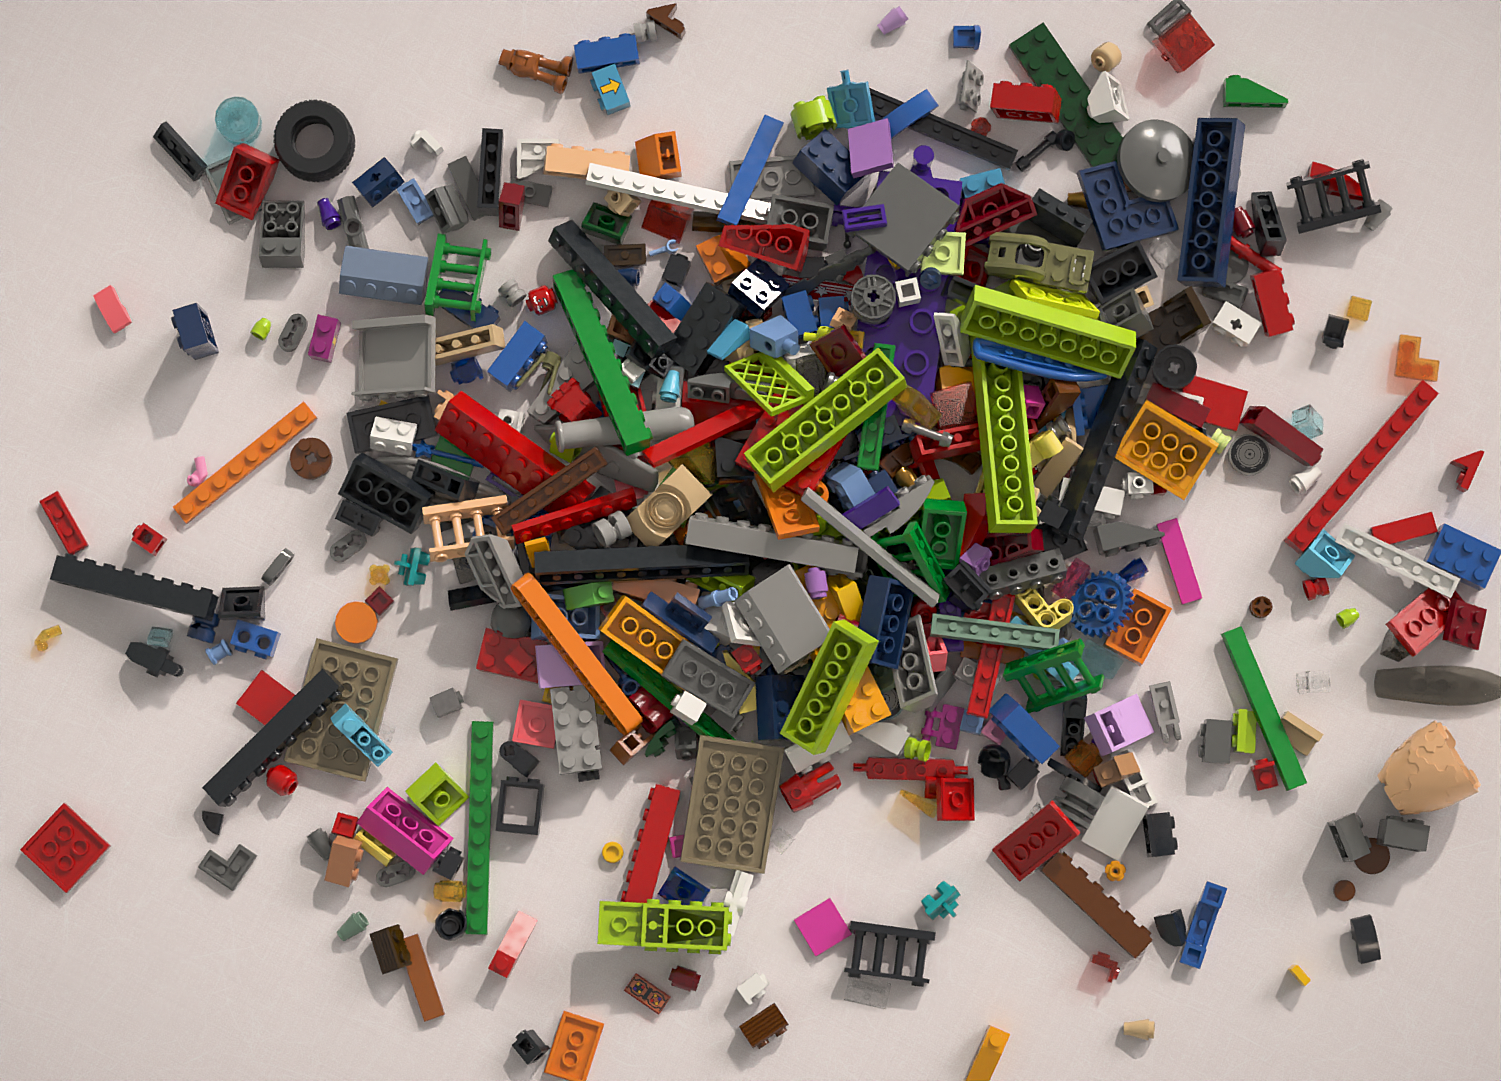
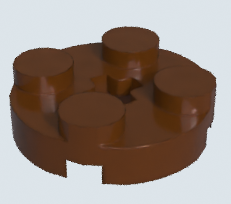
[290,438,333,480]

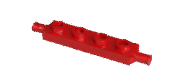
[853,757,968,781]

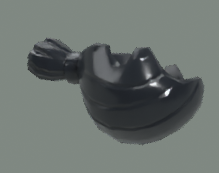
[978,744,1011,790]

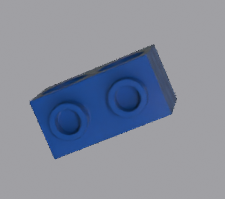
[230,620,281,659]

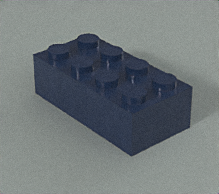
[858,575,914,670]

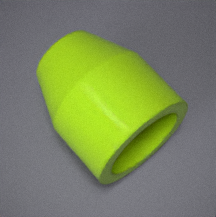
[250,317,271,341]
[1336,608,1359,629]

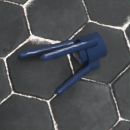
[604,654,640,695]

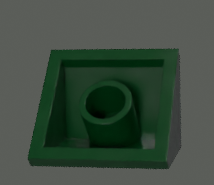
[581,202,632,245]

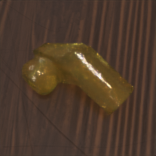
[34,625,62,652]

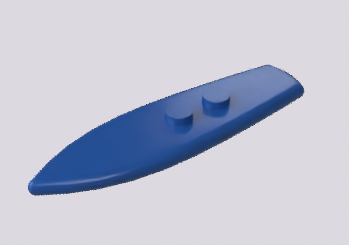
[972,338,1108,382]

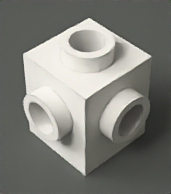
[1121,469,1154,500]

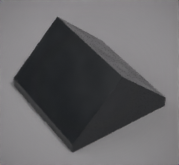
[218,586,265,621]

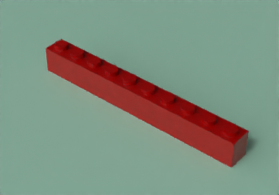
[1283,380,1439,554]

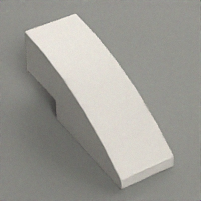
[1110,744,1158,809]

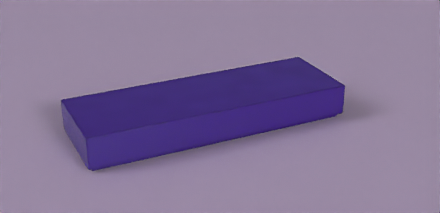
[842,486,900,529]

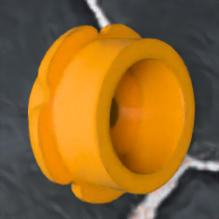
[1105,861,1126,881]

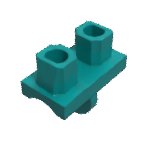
[394,547,430,586]
[921,881,961,921]

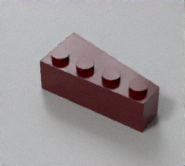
[959,529,1044,566]

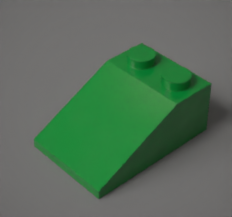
[915,498,967,569]

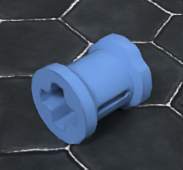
[205,638,233,665]

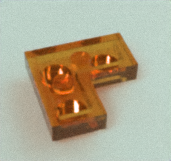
[1394,334,1440,382]

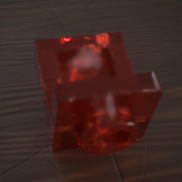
[1089,951,1120,983]

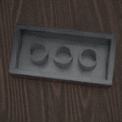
[664,282,747,376]
[338,452,436,534]

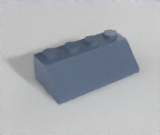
[339,246,428,305]

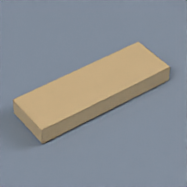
[1033,437,1083,497]

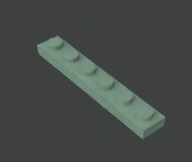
[930,613,1060,650]

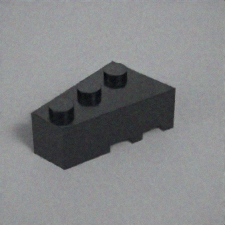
[710,437,756,482]

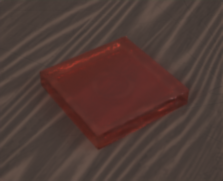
[930,381,978,431]

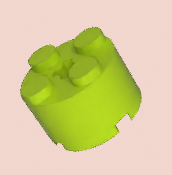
[790,95,837,140]

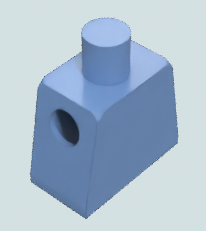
[750,315,800,358]

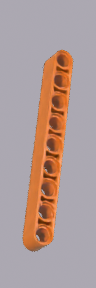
[510,573,642,735]

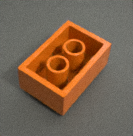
[1103,588,1172,666]

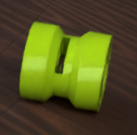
[904,737,931,761]

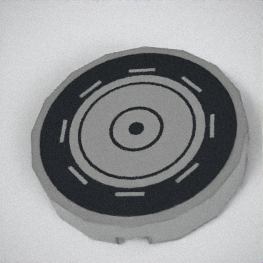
[1228,434,1271,476]

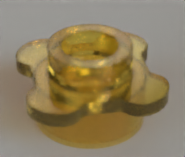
[369,564,390,585]

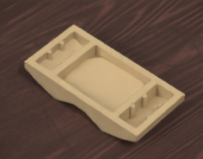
[626,464,712,547]

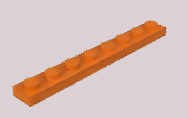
[173,401,318,524]

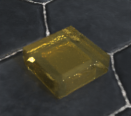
[1346,296,1372,322]

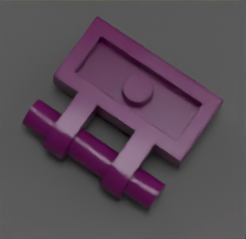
[921,704,964,750]

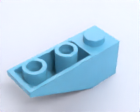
[330,703,393,767]

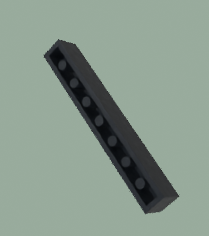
[548,220,677,359]
[50,553,219,621]
[202,668,345,807]

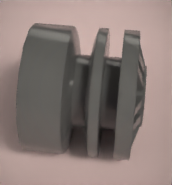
[850,275,896,325]
[1054,776,1105,830]

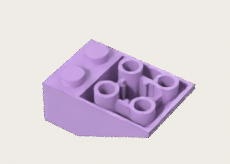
[535,641,605,688]
[1084,694,1154,756]

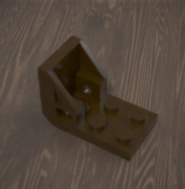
[1136,286,1212,356]

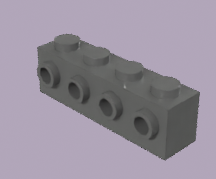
[980,548,1067,600]

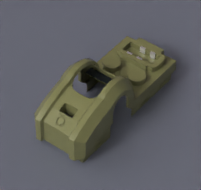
[983,232,1094,293]

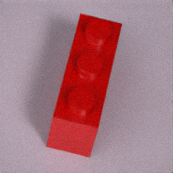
[1250,269,1295,337]

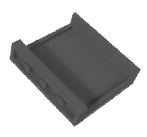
[847,163,960,277]

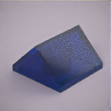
[658,866,711,905]

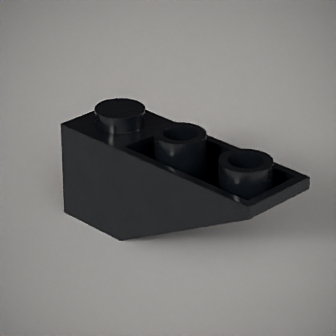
[1060,694,1087,757]

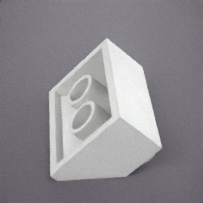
[784,721,852,775]

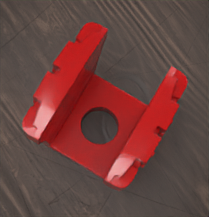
[547,378,602,423]

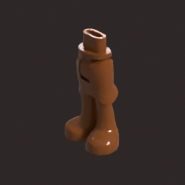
[498,49,573,94]

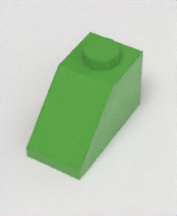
[563,582,614,611]

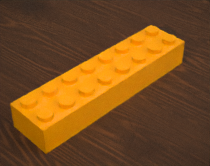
[794,565,892,735]

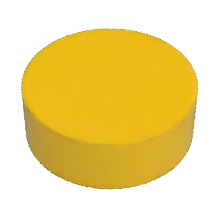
[602,842,624,863]

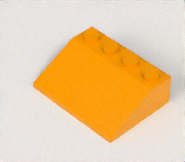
[1115,400,1219,500]

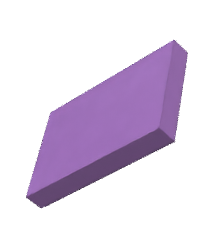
[848,118,894,178]

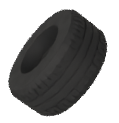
[273,99,355,182]

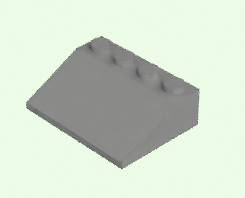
[734,564,829,674]

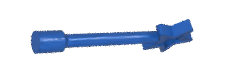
[412,440,484,468]

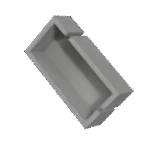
[550,685,602,775]

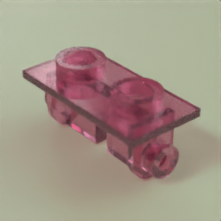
[1050,557,1091,600]

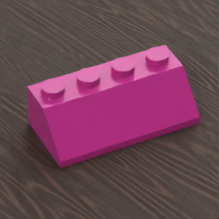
[357,787,454,875]

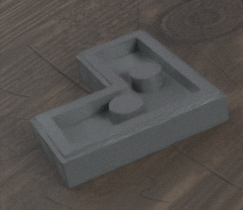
[198,844,258,891]

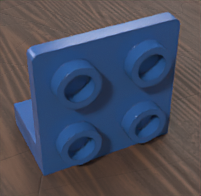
[1073,384,1108,436]

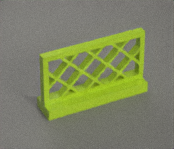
[724,352,814,417]

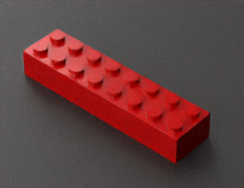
[434,391,596,513]

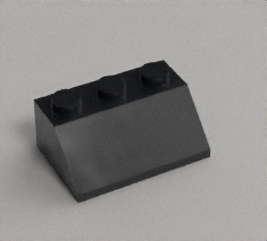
[1028,188,1093,248]
[1088,240,1158,305]

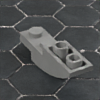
[862,475,934,537]

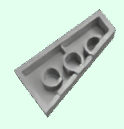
[527,343,595,425]

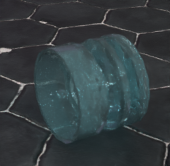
[215,96,262,145]

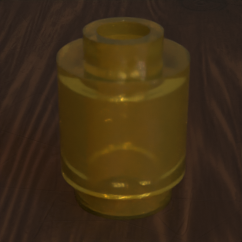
[433,880,466,902]

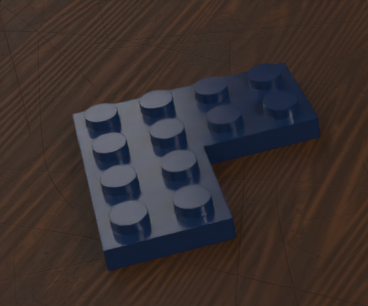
[1076,161,1179,251]

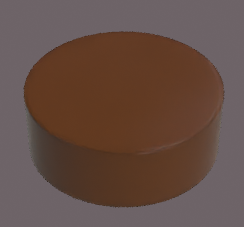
[1333,880,1356,901]

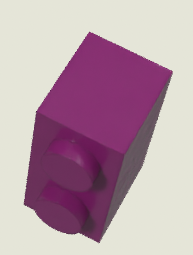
[308,314,341,363]

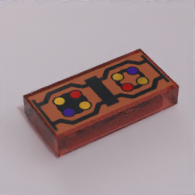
[624,973,671,1015]

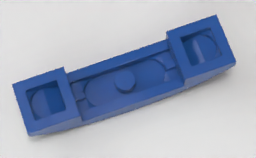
[882,89,939,139]
[1179,881,1227,969]

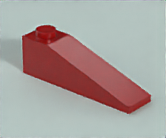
[718,224,810,272]

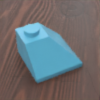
[1295,529,1355,578]

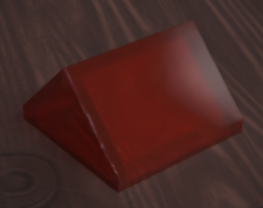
[641,200,695,244]

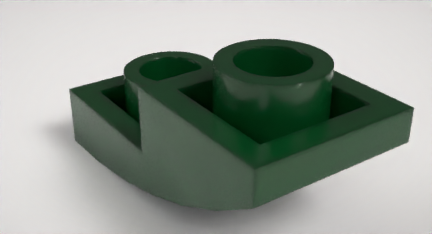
[645,718,681,758]

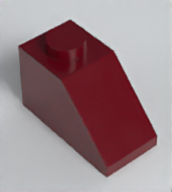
[499,182,525,231]

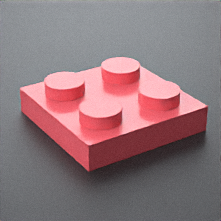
[512,700,556,749]

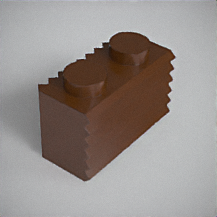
[739,1002,789,1049]

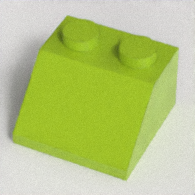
[405,762,469,826]

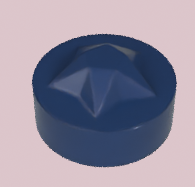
[920,267,941,290]

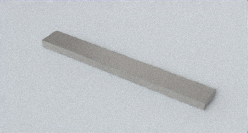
[801,487,939,607]

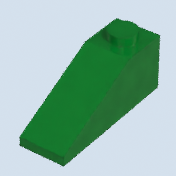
[1223,75,1288,108]

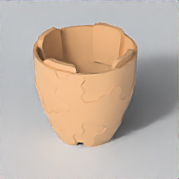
[1377,720,1481,815]

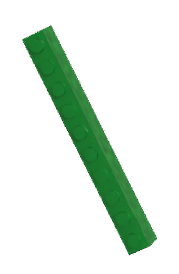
[553,269,653,456]

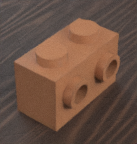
[324,835,364,887]

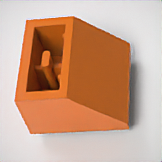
[635,131,682,179]

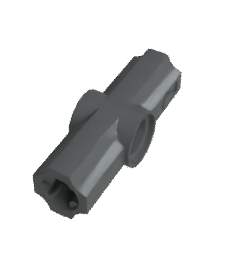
[337,195,369,249]

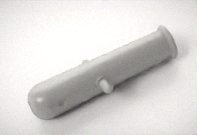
[555,407,694,459]

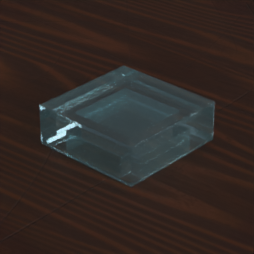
[147,627,173,647]

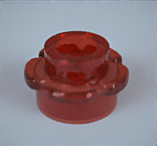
[971,117,991,136]

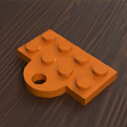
[754,473,829,540]

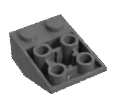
[259,201,305,268]
[1093,521,1165,557]

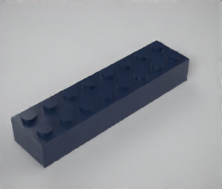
[1177,118,1245,288]

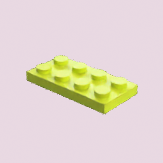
[1009,279,1100,319]

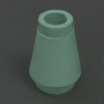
[337,911,369,941]

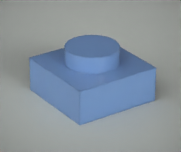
[959,709,984,736]

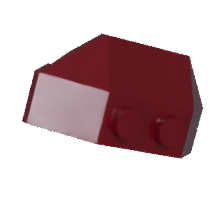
[954,183,1037,247]

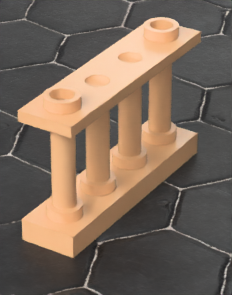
[422,495,515,562]

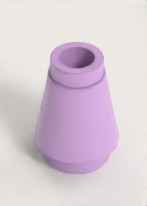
[877,6,909,35]

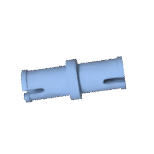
[698,587,738,609]

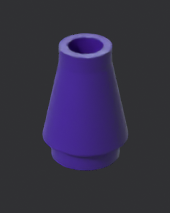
[317,198,341,230]

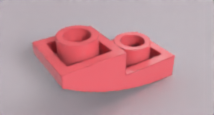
[93,285,132,334]

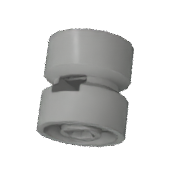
[592,511,632,548]

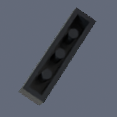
[477,128,504,216]

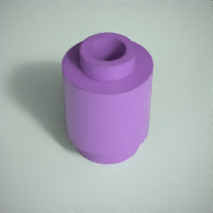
[804,567,828,599]

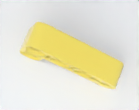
[981,430,1064,484]
[1014,588,1074,629]

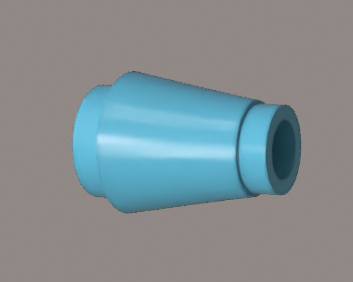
[659,370,680,403]

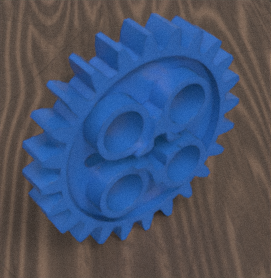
[1069,570,1134,638]

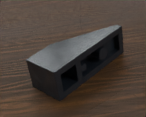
[1251,191,1287,257]
[411,459,480,501]

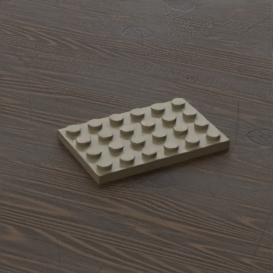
[284,638,399,782]
[680,735,784,874]

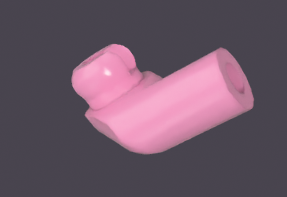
[187,456,208,487]

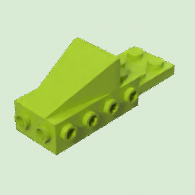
[597,899,732,955]

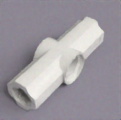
[724,870,754,936]

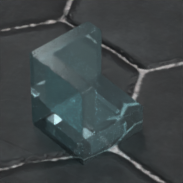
[1292,404,1323,439]

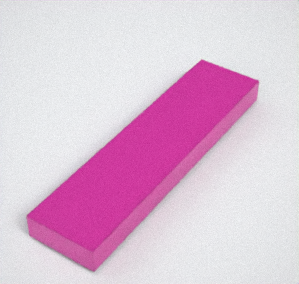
[1156,518,1202,605]

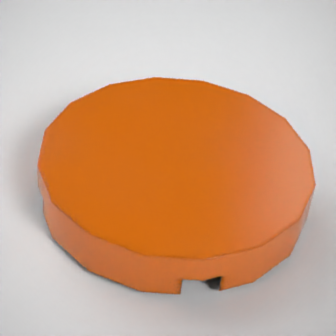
[335,601,378,644]

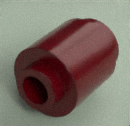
[1233,206,1256,239]
[668,965,701,992]

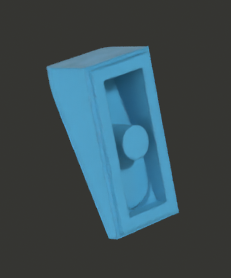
[707,319,750,360]

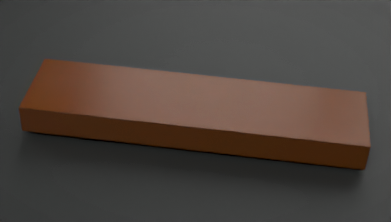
[404,933,445,1022]

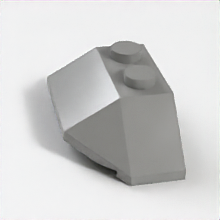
[465,534,523,609]

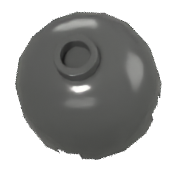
[490,603,531,638]

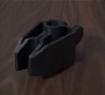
[125,642,184,678]

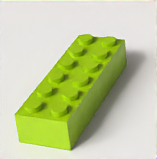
[780,620,879,755]

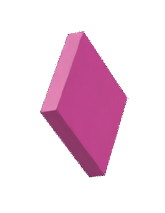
[794,898,852,956]

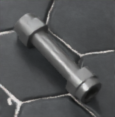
[901,418,953,447]

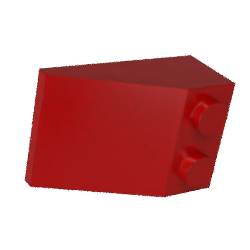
[215,143,280,220]

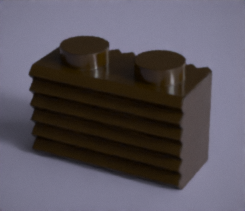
[369,924,412,975]

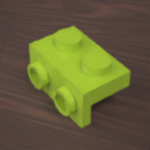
[1231,709,1257,754]

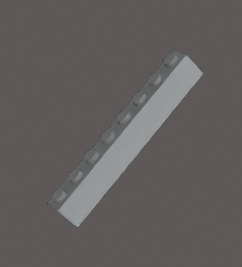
[685,513,859,573]

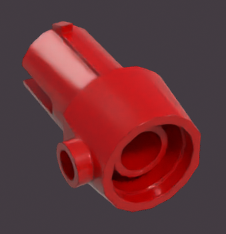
[779,761,841,813]

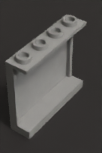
[351,314,436,401]

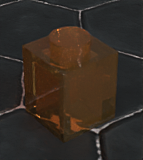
[1064,739,1103,778]

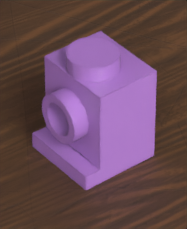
[959,543,992,577]

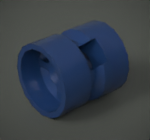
[187,613,220,644]

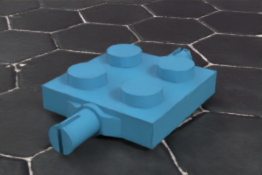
[827,69,875,129]

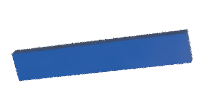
[717,115,784,225]

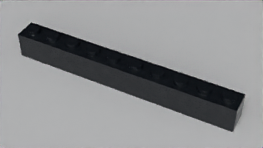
[1051,339,1158,541]
[534,545,749,585]

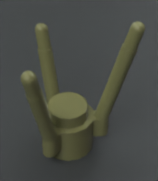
[516,351,562,395]

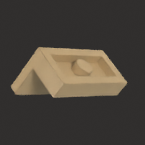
[1280,711,1324,756]

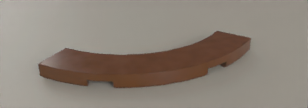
[879,441,982,479]

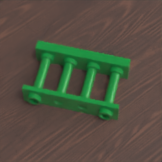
[424,233,491,321]
[870,521,951,603]
[1003,638,1104,713]

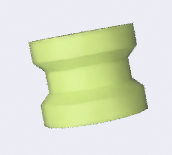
[1211,428,1232,455]

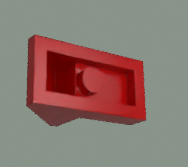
[1450,450,1484,492]

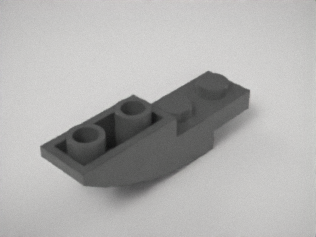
[687,373,774,403]

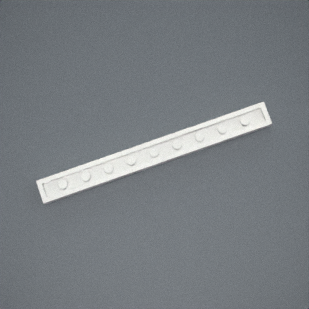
[585,163,771,225]

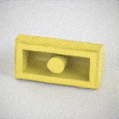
[354,828,397,867]

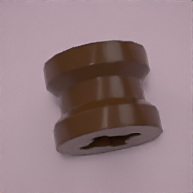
[1249,596,1272,619]

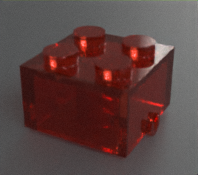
[1152,12,1215,73]

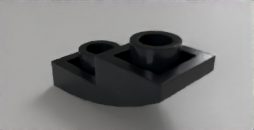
[625,340,674,379]
[1350,914,1381,964]

